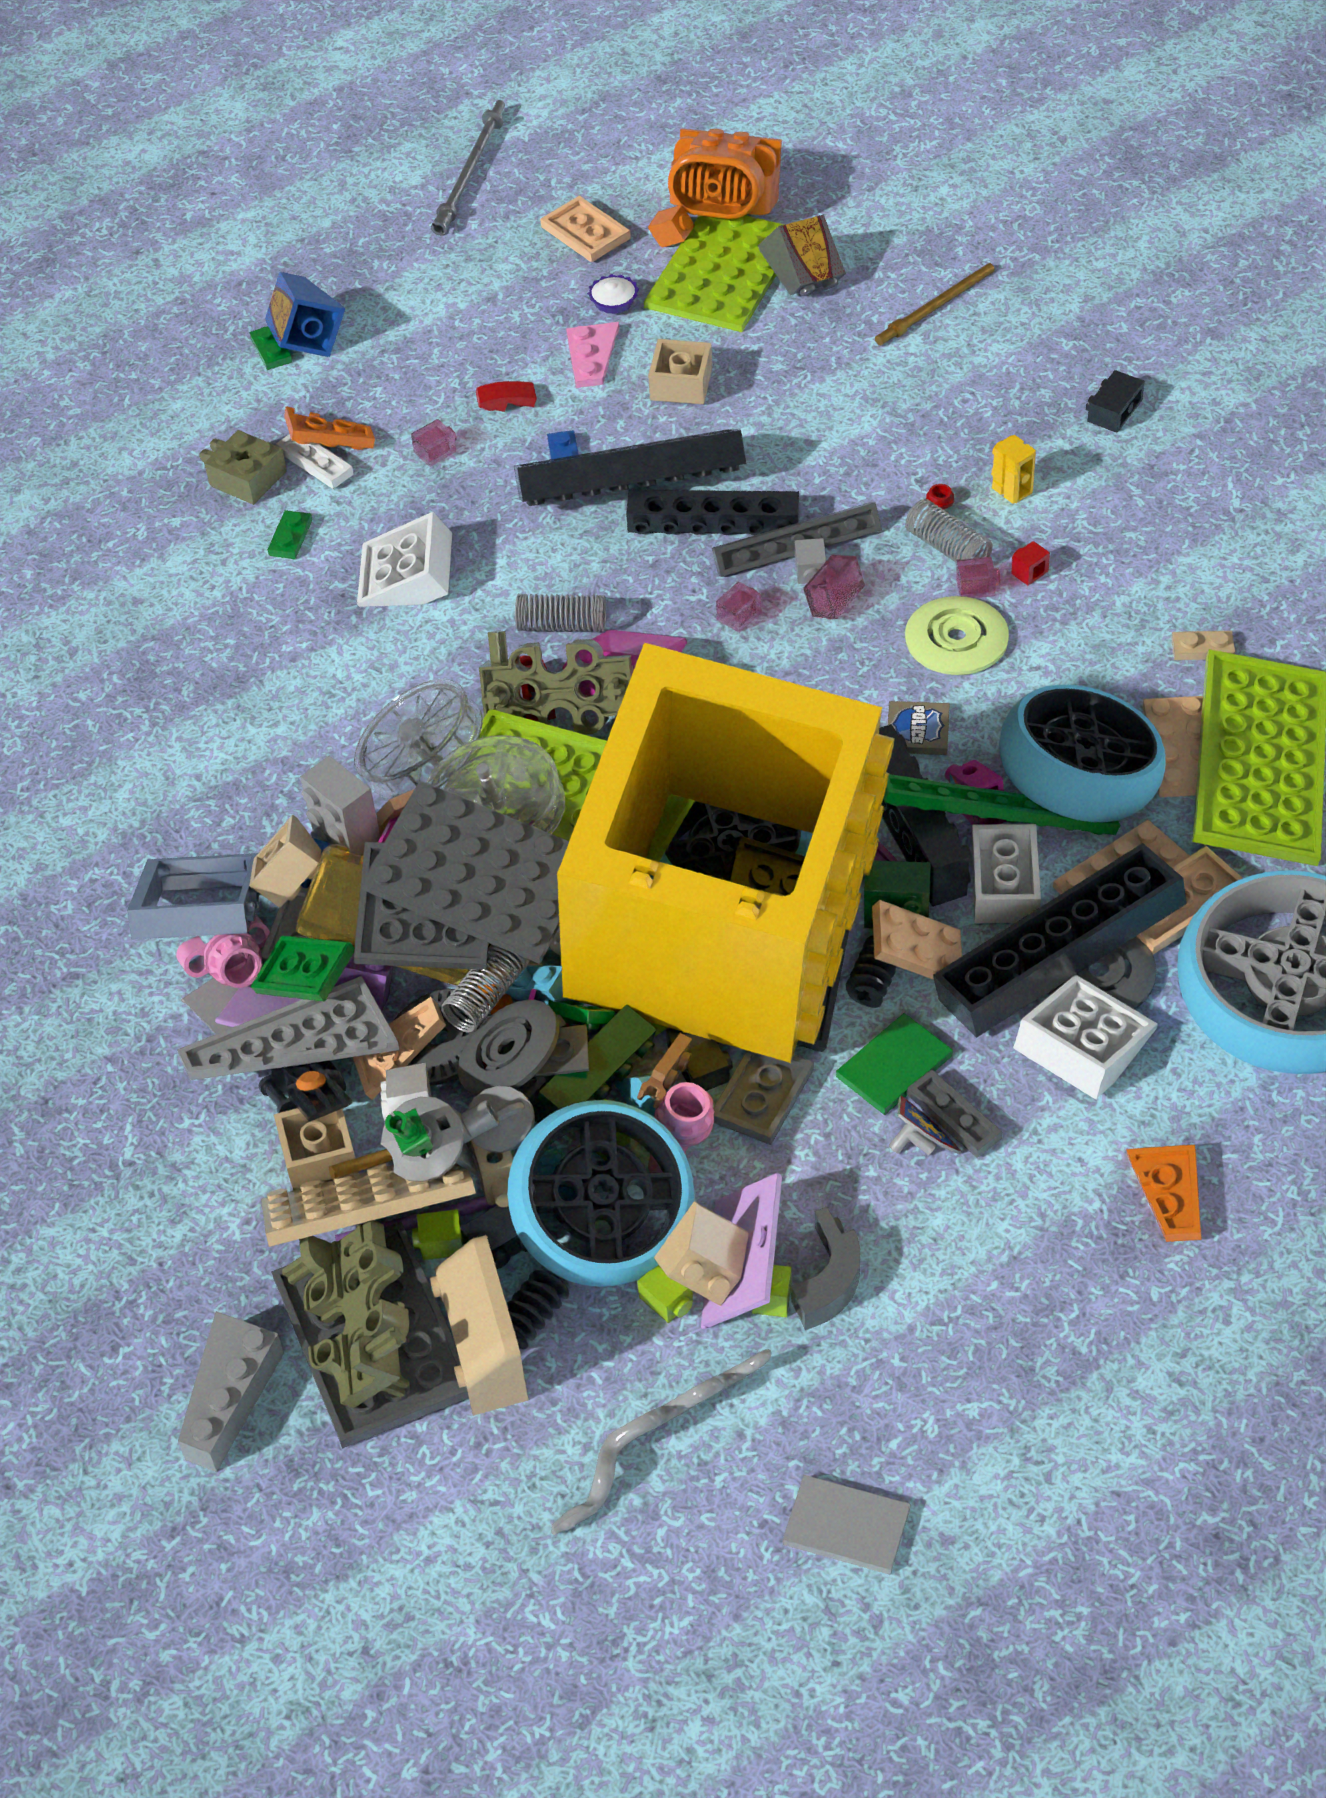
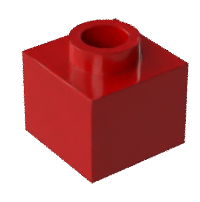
[1011,541,1050,586]

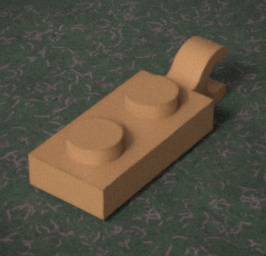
[637,1033,692,1109]

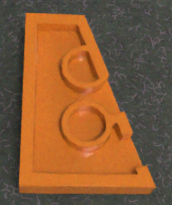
[1126,1144,1202,1242]

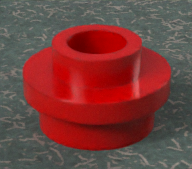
[926,484,954,510]

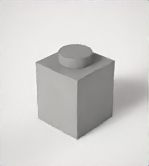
[794,538,827,585]

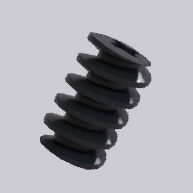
[845,935,897,1008]
[506,1270,570,1349]

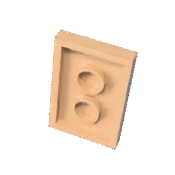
[540,195,631,262]
[872,900,962,980]

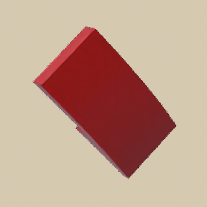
[475,381,537,412]

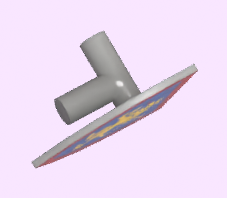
[889,1095,962,1155]

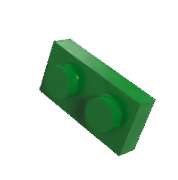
[249,326,292,370]
[267,510,312,559]
[548,1000,615,1029]

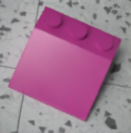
[562,630,687,696]

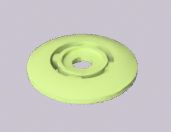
[905,596,1009,675]

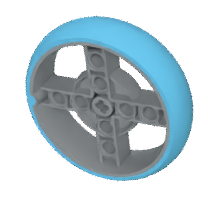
[1177,870,1326,1074]

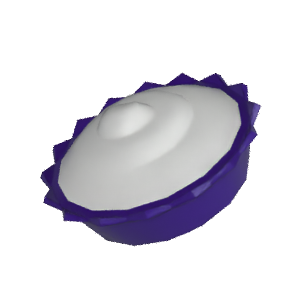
[587,274,639,314]

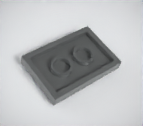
[713,1051,814,1145]

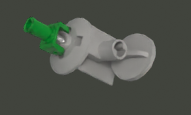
[381,1086,535,1182]

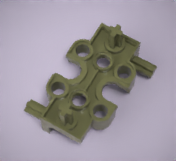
[479,630,633,735]
[282,1220,409,1408]

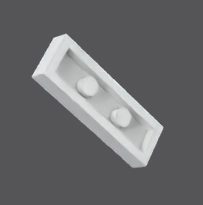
[276,434,354,489]

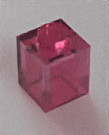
[411,419,457,467]
[956,556,1000,598]
[716,581,762,633]

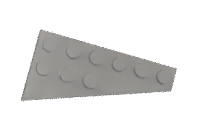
[177,976,400,1081]

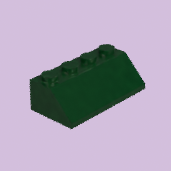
[534,1004,657,1123]

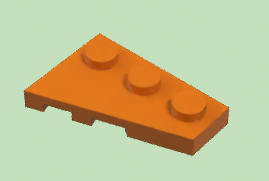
[284,406,375,450]

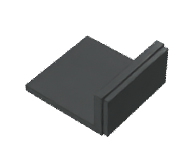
[535,1025,590,1077]

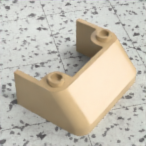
[429,1235,528,1416]

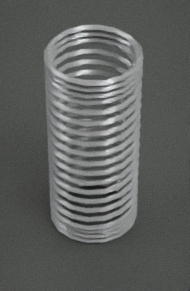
[905,499,993,572]
[515,593,606,632]
[441,944,529,1032]

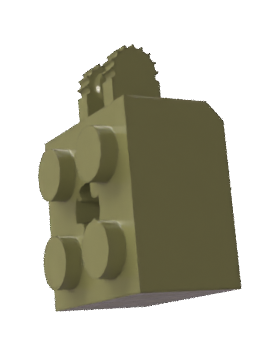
[199,430,287,505]

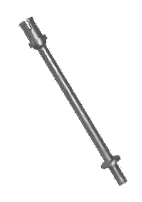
[431,100,505,236]

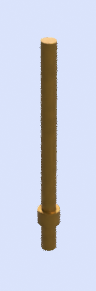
[875,263,995,346]

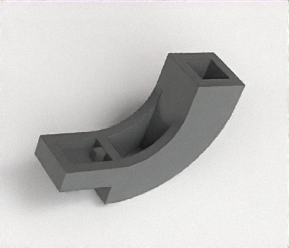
[791,1207,860,1330]

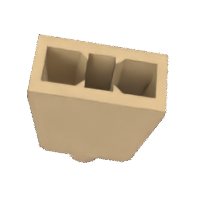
[471,1140,513,1207]

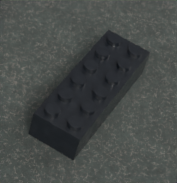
[879,724,972,907]

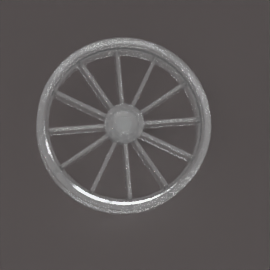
[354,679,483,800]

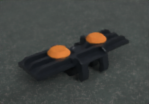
[258,1060,352,1122]

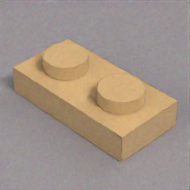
[1171,631,1235,660]

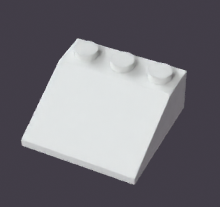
[357,512,452,607]
[1014,975,1158,1099]

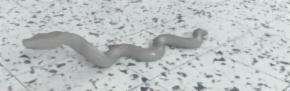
[551,1349,771,1535]

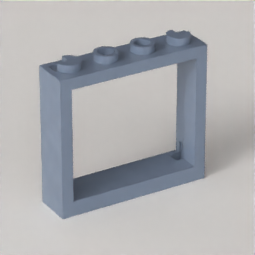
[127,853,261,940]

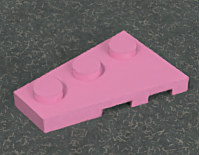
[566,322,620,388]

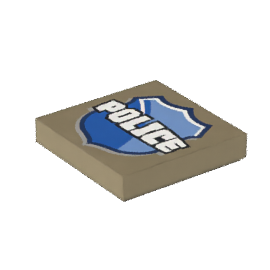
[888,701,950,755]

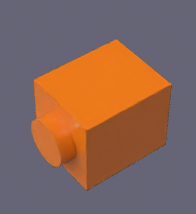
[648,205,695,247]

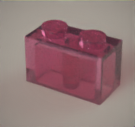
[803,555,865,620]

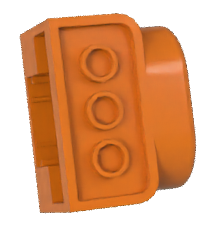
[668,128,782,219]

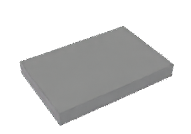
[783,1475,910,1575]

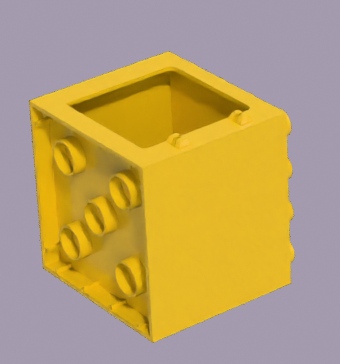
[557,642,895,1063]

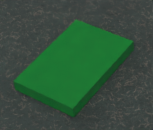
[251,936,355,1002]
[836,1013,953,1115]

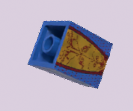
[265,272,345,357]

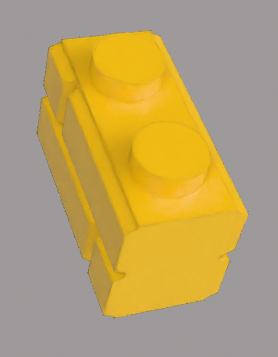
[991,435,1036,504]

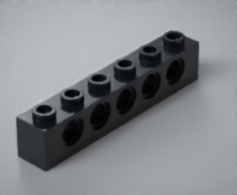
[626,490,799,535]

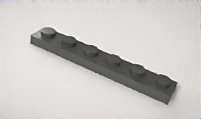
[712,502,882,577]

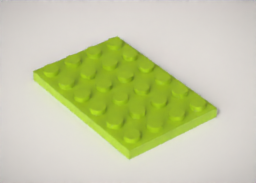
[643,215,785,332]

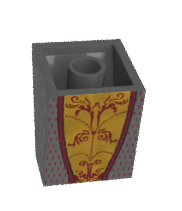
[758,214,846,296]

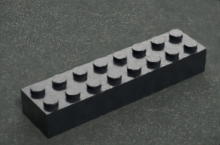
[514,428,746,506]
[933,843,1187,1038]

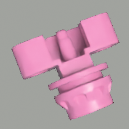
[176,914,270,988]
[648,1082,714,1173]

